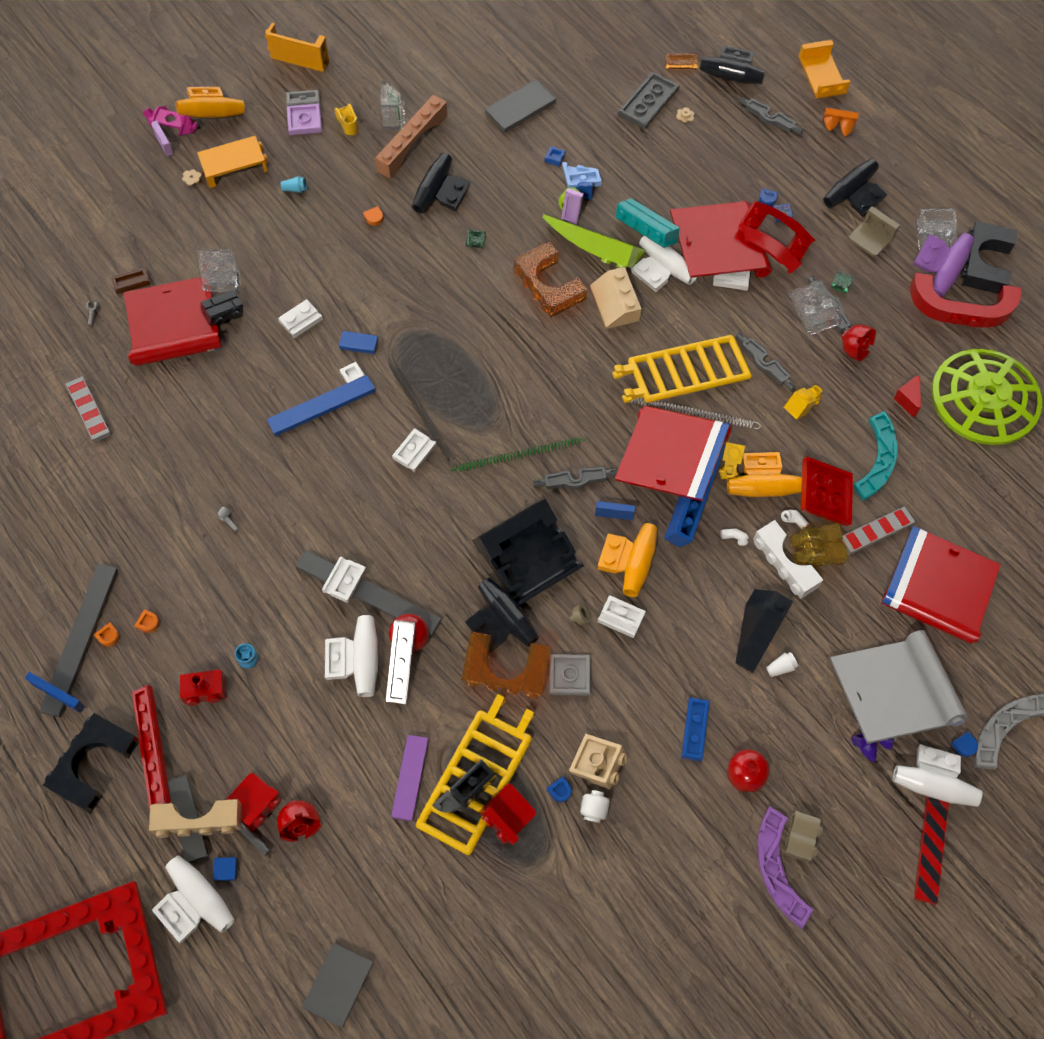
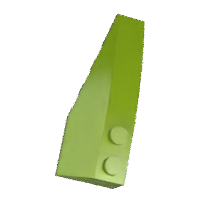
[542,214,645,269]

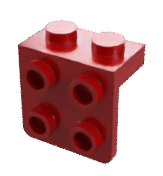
[226,773,282,831]
[479,784,536,845]

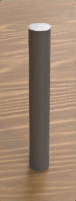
[239,821,271,856]

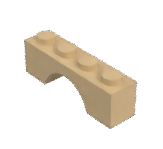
[149,799,241,838]

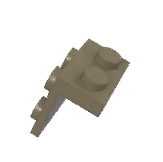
[848,207,900,257]

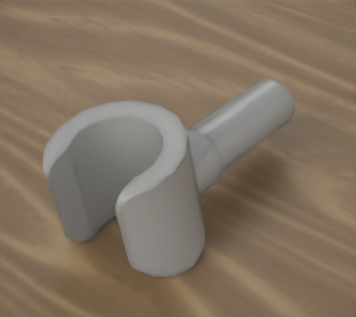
[86,301,101,325]
[218,507,238,532]

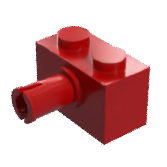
[179,669,226,706]

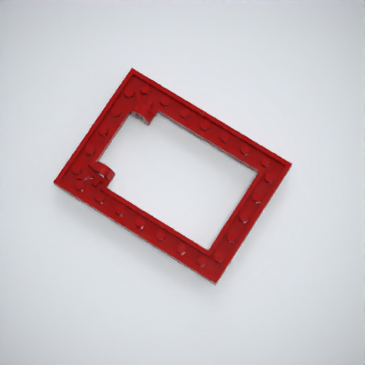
[0,881,168,1039]

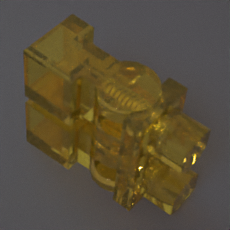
[789,523,848,567]

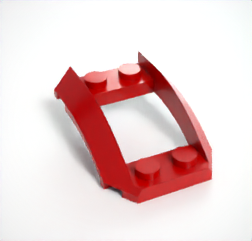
[738,201,816,274]

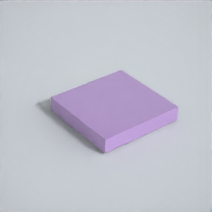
[287,104,322,135]

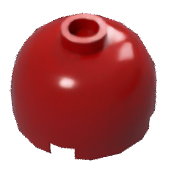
[842,324,876,361]
[389,613,430,653]
[727,749,770,793]
[277,800,321,842]

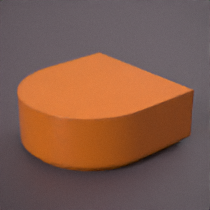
[363,206,383,226]
[134,609,160,633]
[94,622,120,647]

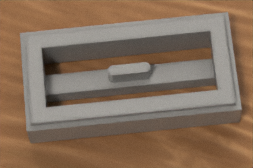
[286,90,320,106]

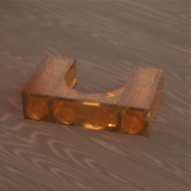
[513,241,587,318]
[461,632,551,699]

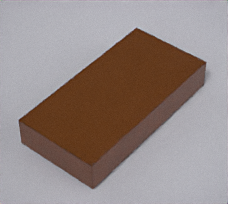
[111,268,151,294]

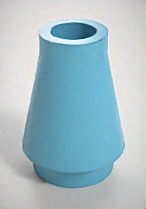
[281,176,307,193]

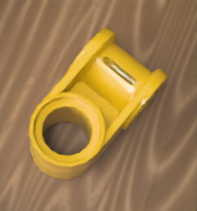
[334,103,359,135]

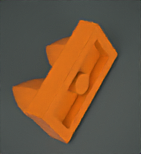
[822,108,859,137]

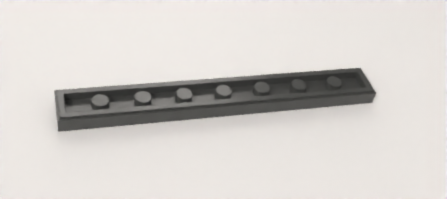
[296,550,441,637]
[39,564,118,718]

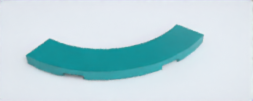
[853,411,898,501]

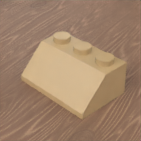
[590,267,641,329]

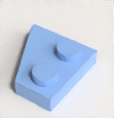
[562,162,601,189]

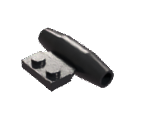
[700,45,765,84]
[412,153,470,214]
[823,159,888,217]
[465,578,539,653]

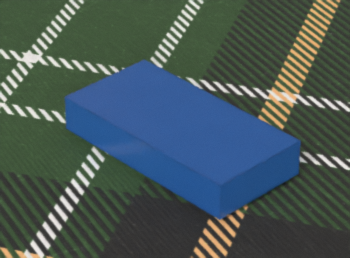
[339,331,378,354]
[595,501,635,520]

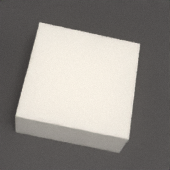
[340,362,364,383]

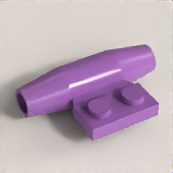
[912,233,974,298]

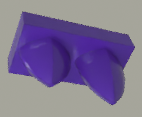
[851,733,894,762]

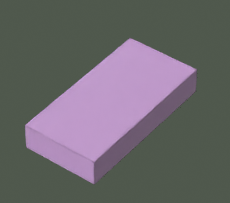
[151,120,173,156]
[561,188,584,225]

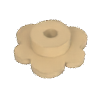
[676,107,694,123]
[182,169,202,186]

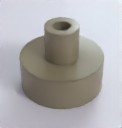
[569,604,590,626]

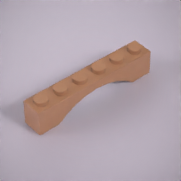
[375,95,447,179]

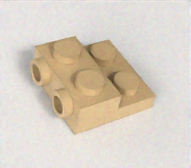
[569,734,628,789]

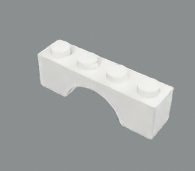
[753,520,823,599]

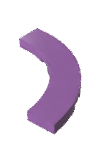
[757,806,814,929]

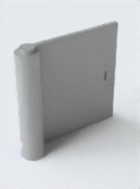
[830,630,968,744]

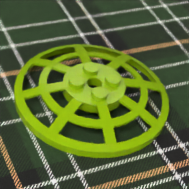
[931,349,1042,445]

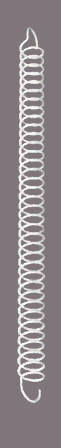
[631,398,761,429]

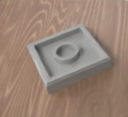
[549,654,590,696]

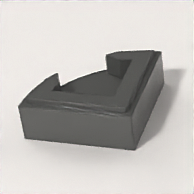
[432,791,462,813]

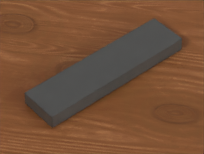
[168,775,209,863]

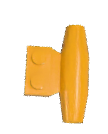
[176,87,245,118]
[727,452,802,497]
[598,523,658,597]

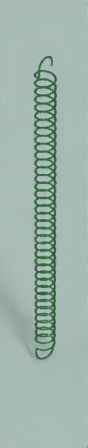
[450,438,587,472]

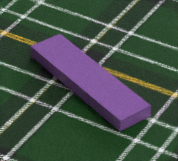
[391,735,428,822]

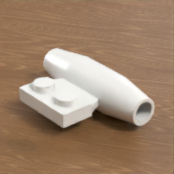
[631,236,697,292]
[325,615,378,697]
[893,744,982,807]
[152,856,235,943]

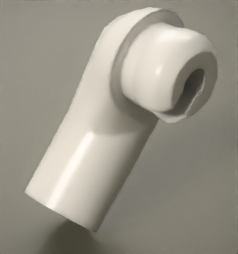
[781,510,809,530]
[721,529,749,546]

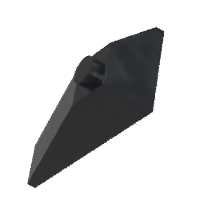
[735,589,794,673]

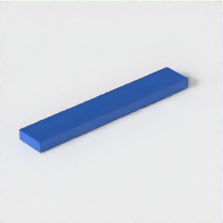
[267,375,375,436]

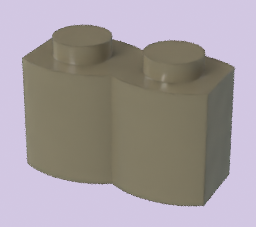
[783,811,823,863]

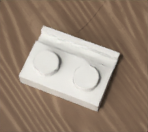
[713,271,750,290]
[278,299,323,338]
[392,428,437,473]
[322,556,366,603]
[597,595,646,638]

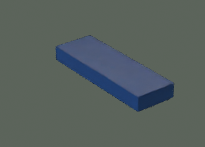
[25,672,85,713]
[681,697,709,762]

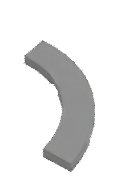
[974,694,1044,770]

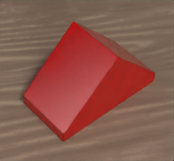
[893,376,921,417]

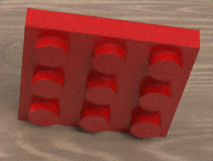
[801,457,853,527]

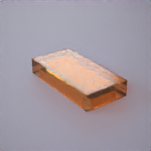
[665,53,698,69]

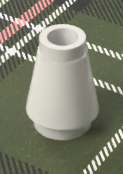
[766,652,798,677]

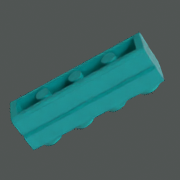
[615,198,680,248]

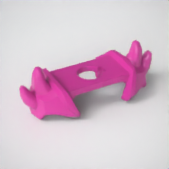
[143,106,198,136]

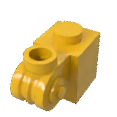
[784,385,822,420]
[719,442,745,481]

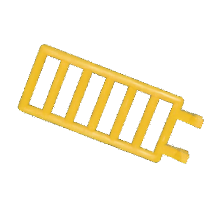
[612,335,752,403]
[415,694,534,855]

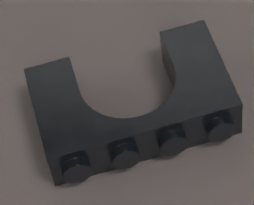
[960,221,1017,294]
[43,713,139,814]

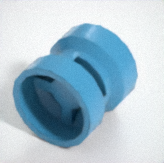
[235,643,258,669]

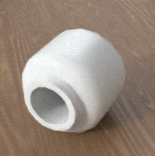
[580,790,610,823]

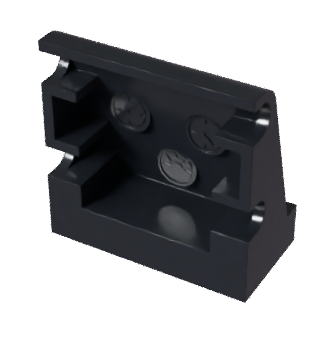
[472,499,584,606]

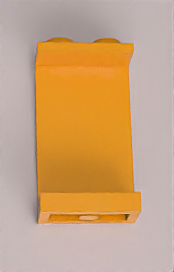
[265,23,330,72]
[798,40,850,99]
[197,136,269,188]

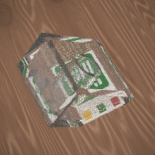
[380,81,406,130]

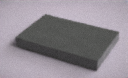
[302,943,374,1028]

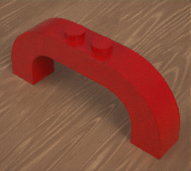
[910,273,1021,328]

